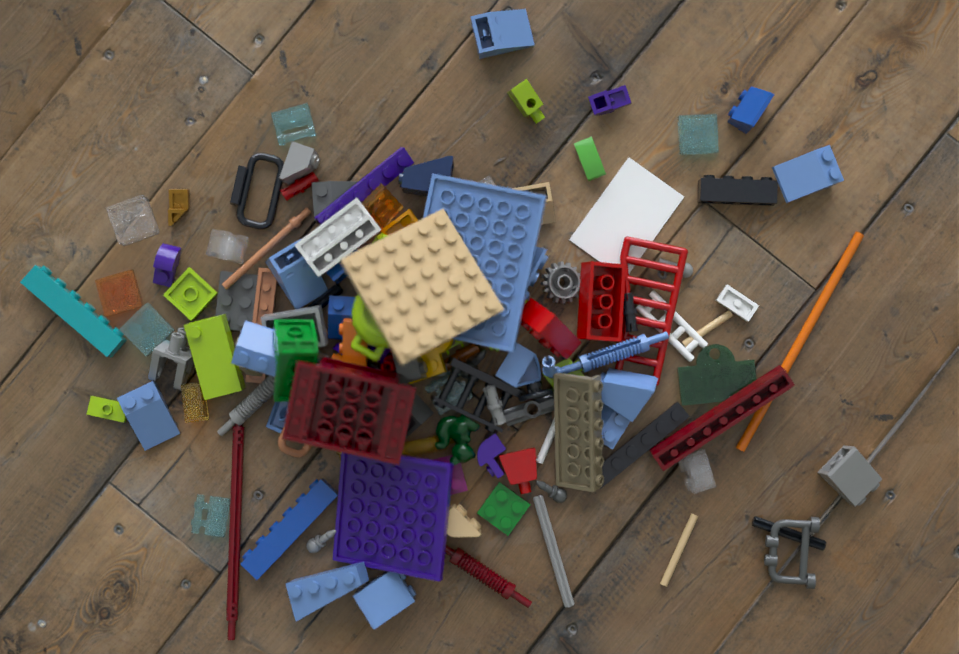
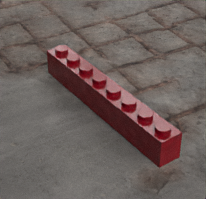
[650,365,795,471]

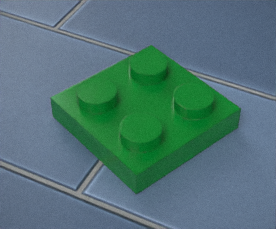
[477,482,531,536]

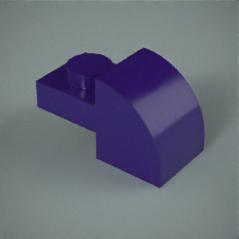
[589,85,632,116]
[153,243,182,287]

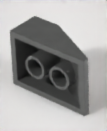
[312,181,374,224]

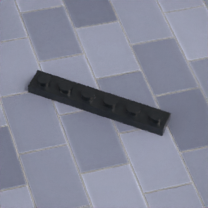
[600,401,690,489]

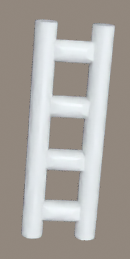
[635,290,708,362]

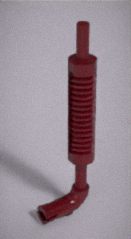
[445,545,532,608]

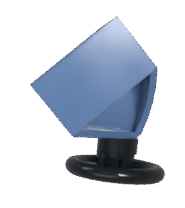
[495,342,554,402]

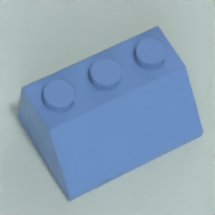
[231,320,276,377]

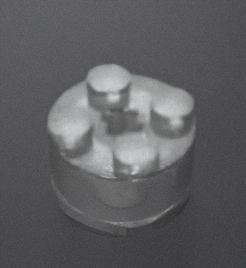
[205,229,249,264]

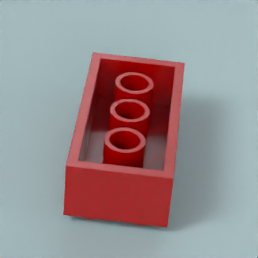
[577,261,626,342]

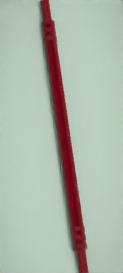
[226,424,245,640]

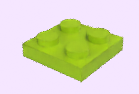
[163,267,218,321]

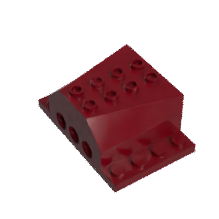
[282,357,416,465]

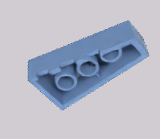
[286,561,369,621]

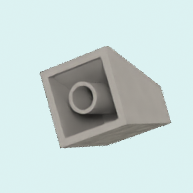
[817,445,882,506]

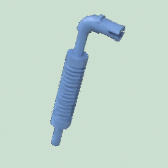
[542,331,669,378]

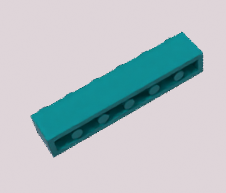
[20,265,127,358]

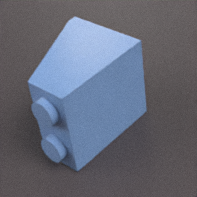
[600,368,658,422]
[353,571,417,630]

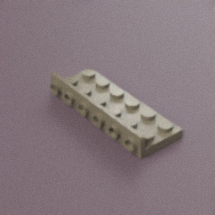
[554,373,604,492]

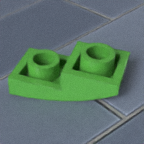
[574,136,606,181]

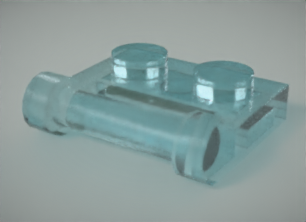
[271,103,317,146]

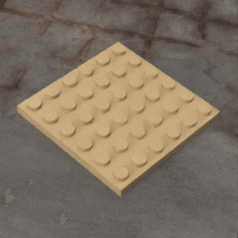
[340,209,504,366]

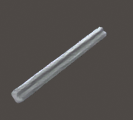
[533,495,574,608]

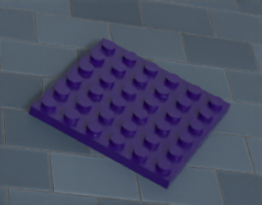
[332,452,453,582]

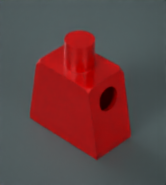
[499,447,537,494]

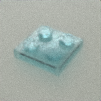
[678,114,719,154]
[120,302,175,357]

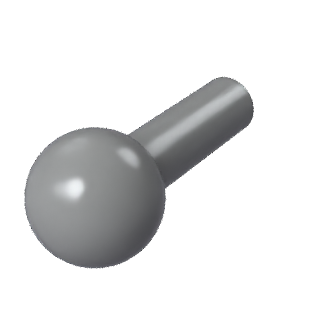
[658,258,693,278]

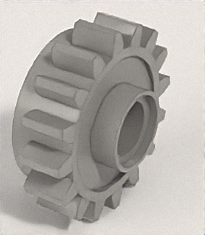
[540,261,581,304]

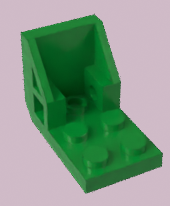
[273,319,318,402]

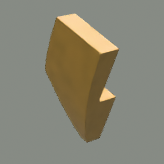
[168,189,189,226]

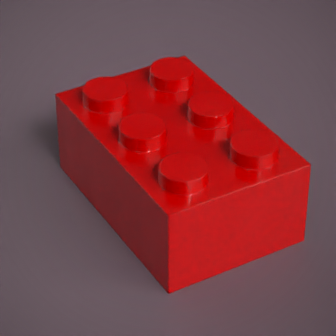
[520,298,582,360]

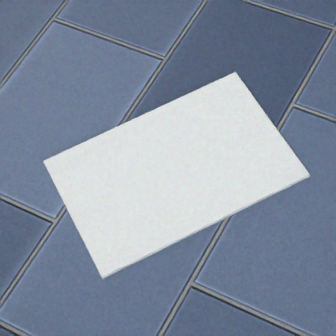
[569,158,684,273]

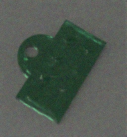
[677,344,757,406]

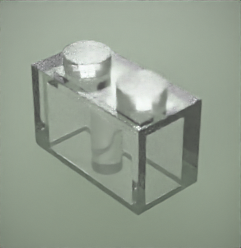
[679,449,717,494]

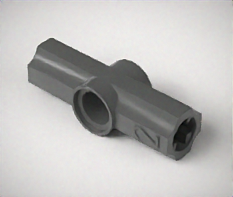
[503,394,554,426]

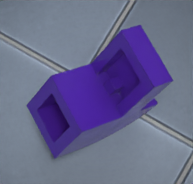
[477,433,506,478]

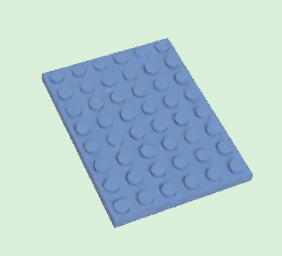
[423,173,547,352]

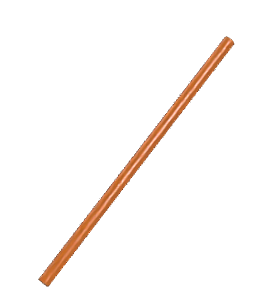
[736,232,864,452]

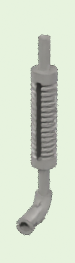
[217,349,329,436]

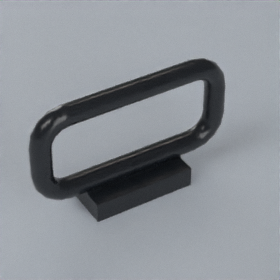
[230,153,284,230]

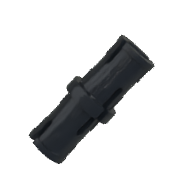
[623,292,638,332]

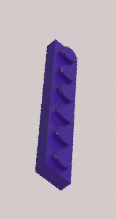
[314,147,414,225]

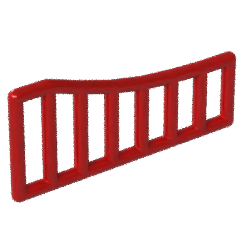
[615,236,688,387]

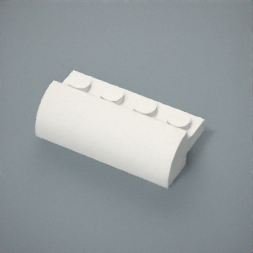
[295,198,381,277]

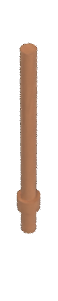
[222,207,312,290]

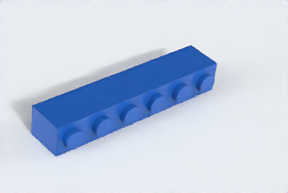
[240,478,338,580]

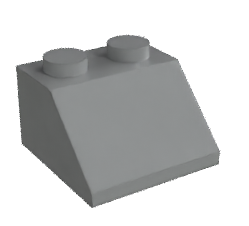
[279,141,320,185]

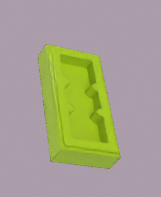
[87,396,127,423]

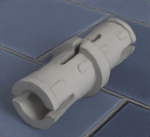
[483,385,506,425]

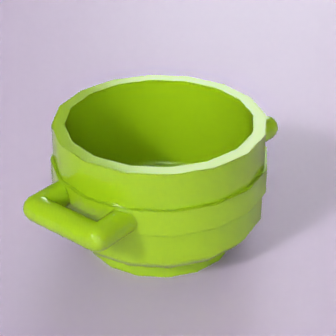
[351,294,390,361]

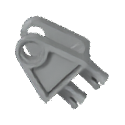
[148,328,194,391]

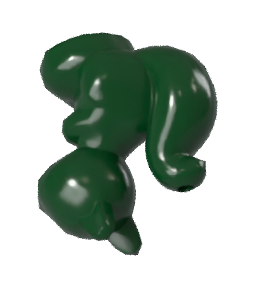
[434,414,480,466]

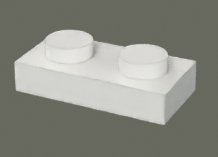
[715,285,759,322]

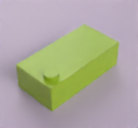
[184,314,246,400]

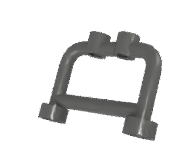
[764,517,820,589]

